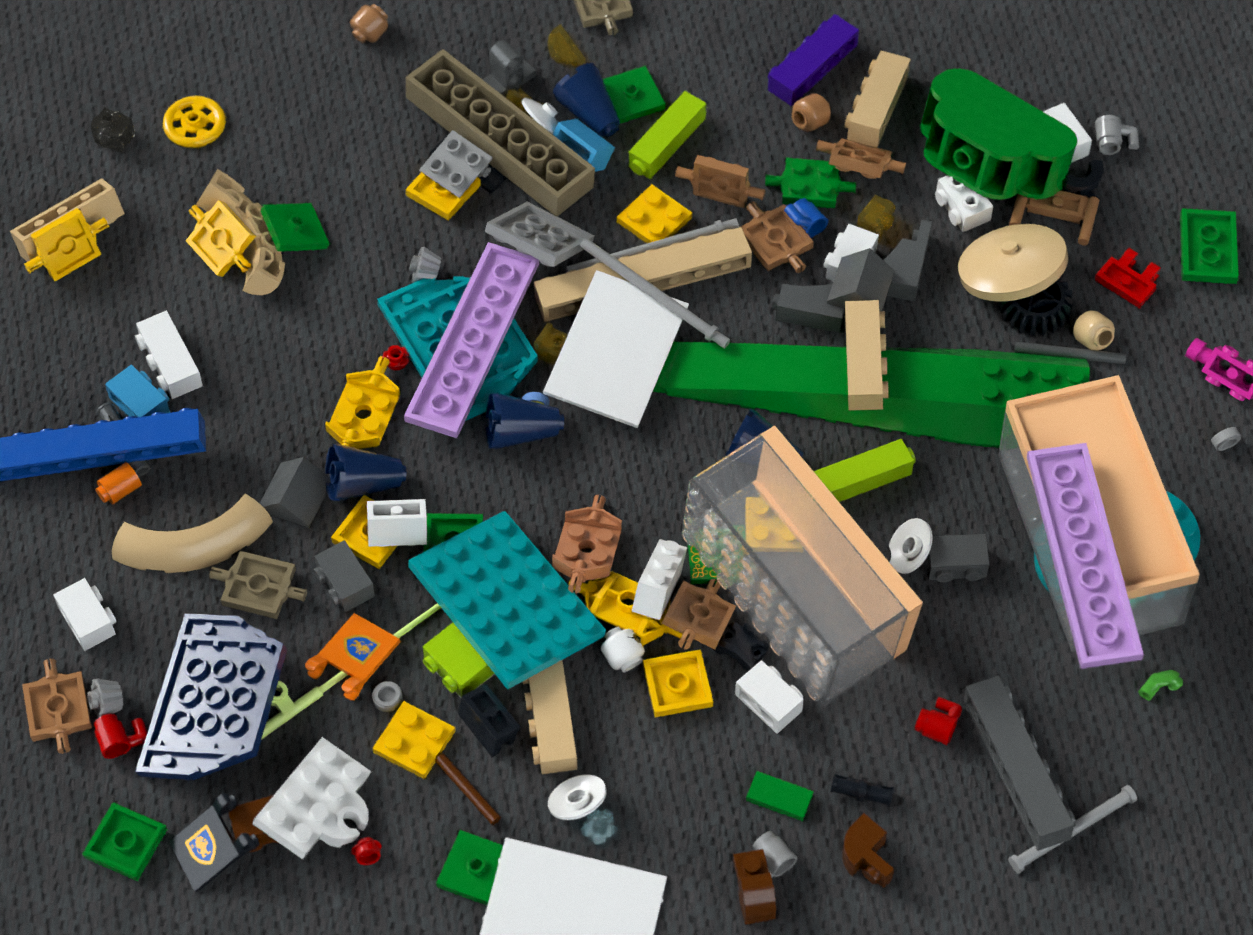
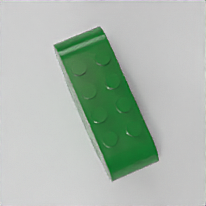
[920,68,1078,199]

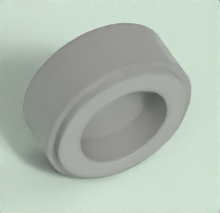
[1211,427,1241,451]
[372,681,402,712]

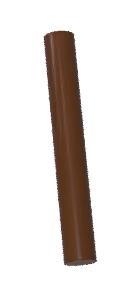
[435,753,501,825]

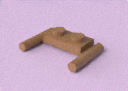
[1009,191,1099,245]

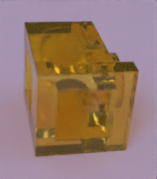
[857,194,896,243]
[534,323,568,366]

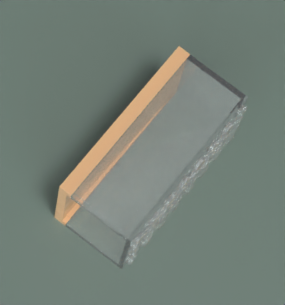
[998,375,1199,652]
[682,425,923,707]

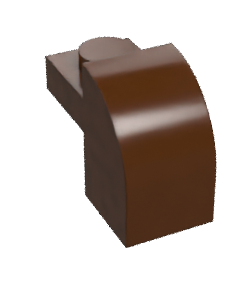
[842,813,894,888]
[733,849,776,925]

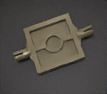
[574,0,633,35]
[209,551,307,619]

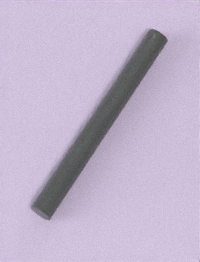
[1014,341,1126,364]

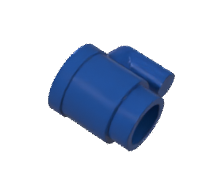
[784,198,828,238]

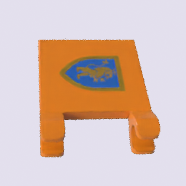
[305,613,400,701]

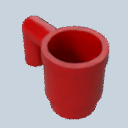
[914,697,962,746]
[94,714,148,759]

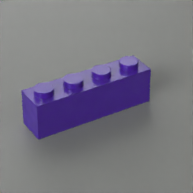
[767,14,859,107]

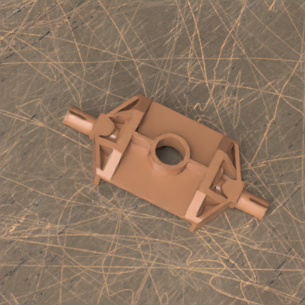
[552,495,622,593]

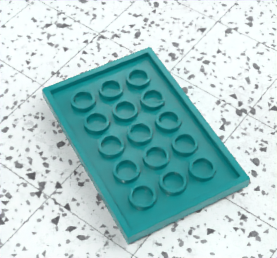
[408,511,606,689]

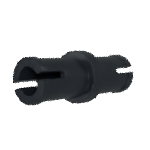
[830,773,894,806]

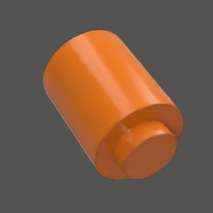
[95,462,142,504]

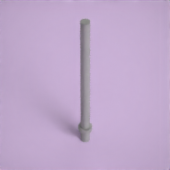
[566,218,739,272]
[580,238,730,349]

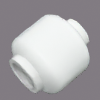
[601,627,645,673]

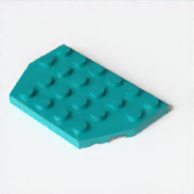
[377,276,538,421]

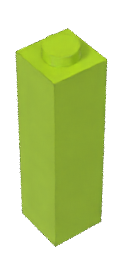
[629,91,706,179]
[813,439,916,502]

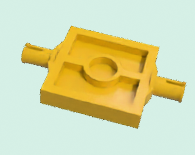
[186,200,256,277]
[24,208,109,282]

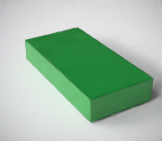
[746,771,814,821]

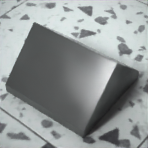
[827,248,894,311]
[260,457,331,528]

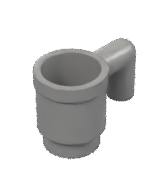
[1095,115,1139,155]
[753,831,797,878]

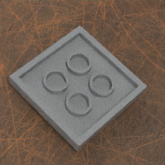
[485,202,594,267]

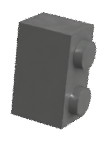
[926,534,989,582]
[313,540,375,612]

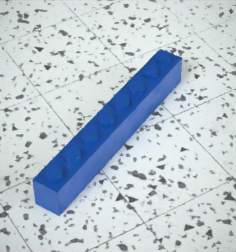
[0,408,206,481]

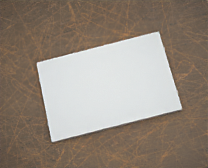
[543,270,689,428]
[480,838,667,935]

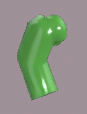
[1138,670,1183,701]

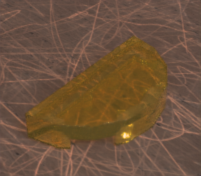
[548,24,586,67]

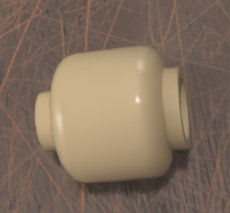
[1073,310,1115,350]

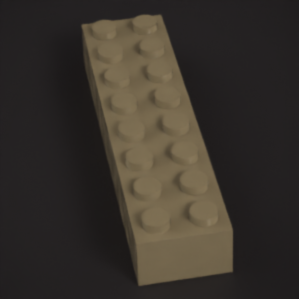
[406,49,595,217]

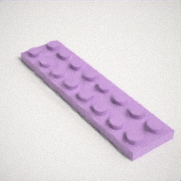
[404,242,539,438]
[1027,443,1144,669]

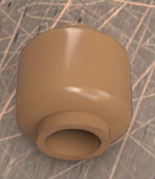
[350,4,388,43]
[792,93,831,132]

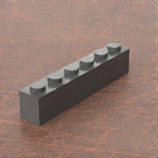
[964,676,1076,851]

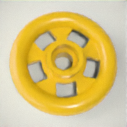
[163,96,226,148]

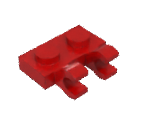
[1095,248,1161,309]

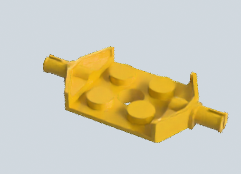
[325,356,400,449]
[568,571,683,645]

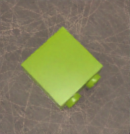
[422,623,495,698]

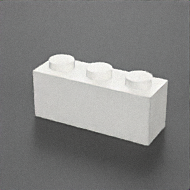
[135,310,203,399]
[632,539,687,620]

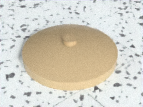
[958,224,1068,301]

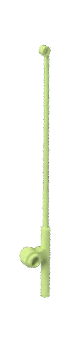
[261,603,441,740]

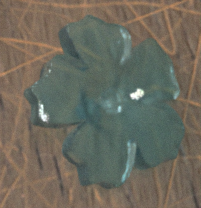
[580,809,618,846]

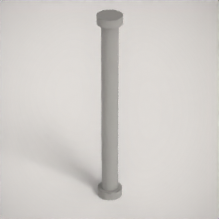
[1008,785,1137,874]

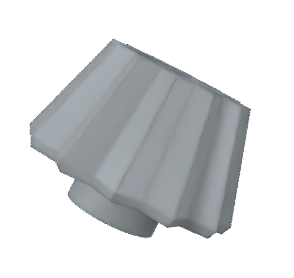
[409,247,441,283]
[88,679,123,718]

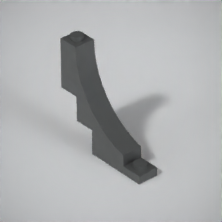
[772,220,932,333]

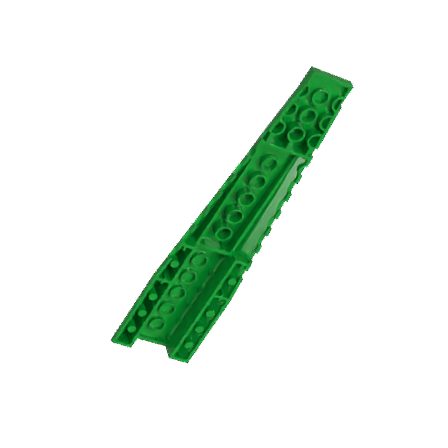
[653,342,1090,450]

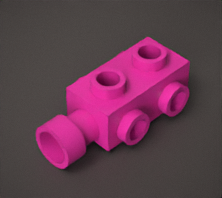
[1185,338,1253,401]

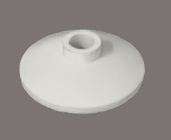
[522,98,558,135]
[889,518,933,574]
[548,775,607,820]

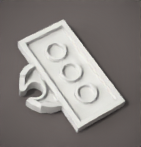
[253,737,371,859]

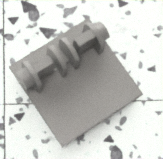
[419,130,493,198]

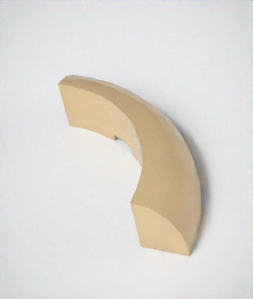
[196,169,285,295]
[112,494,273,573]

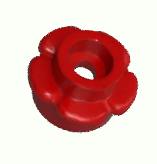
[382,345,409,370]
[352,837,382,865]

